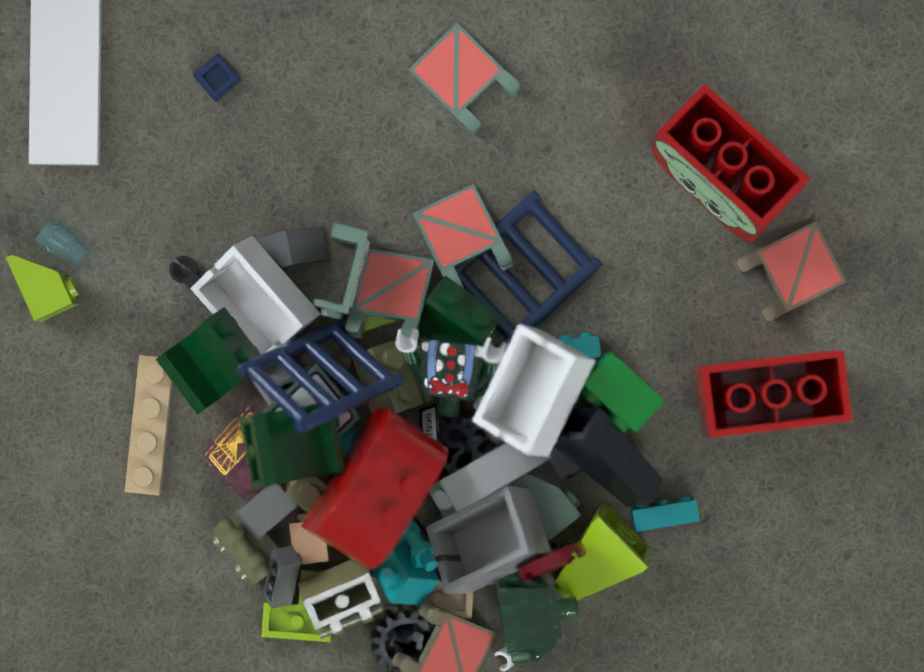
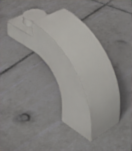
[429,434,552,518]

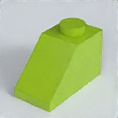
[6,255,80,322]

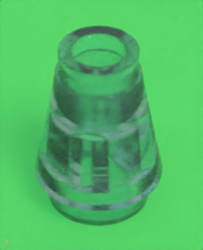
[35,219,89,266]

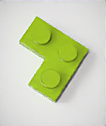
[261,569,332,642]

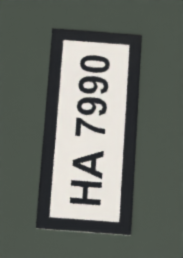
[419,403,440,443]

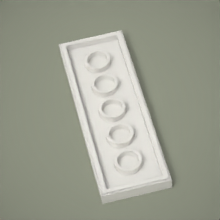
[29,0,102,166]

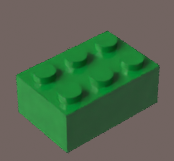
[579,352,665,433]

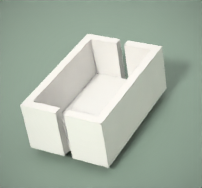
[190,236,320,354]
[473,324,595,457]

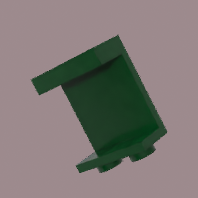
[416,275,502,379]
[156,307,261,415]
[240,403,346,489]

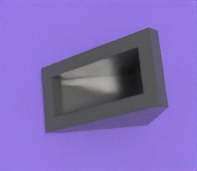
[256,226,329,269]
[235,483,298,541]

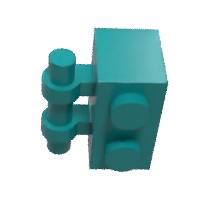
[370,519,440,605]

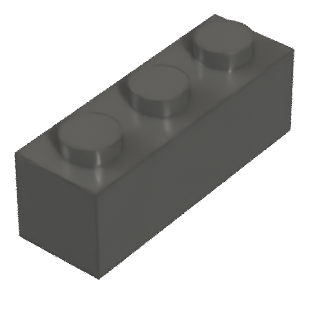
[263,545,302,609]

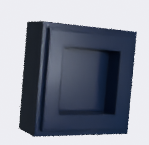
[192,53,242,102]

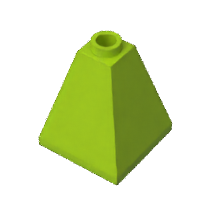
[554,501,652,602]

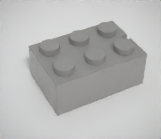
[426,486,552,594]

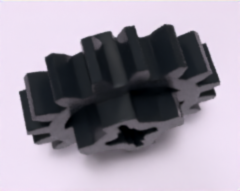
[437,414,491,480]
[371,604,436,672]

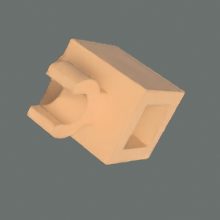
[289,513,331,564]

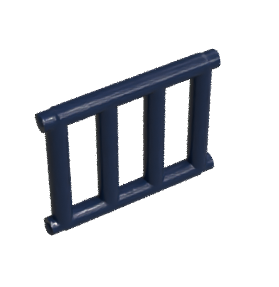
[442,191,602,347]
[237,321,403,433]

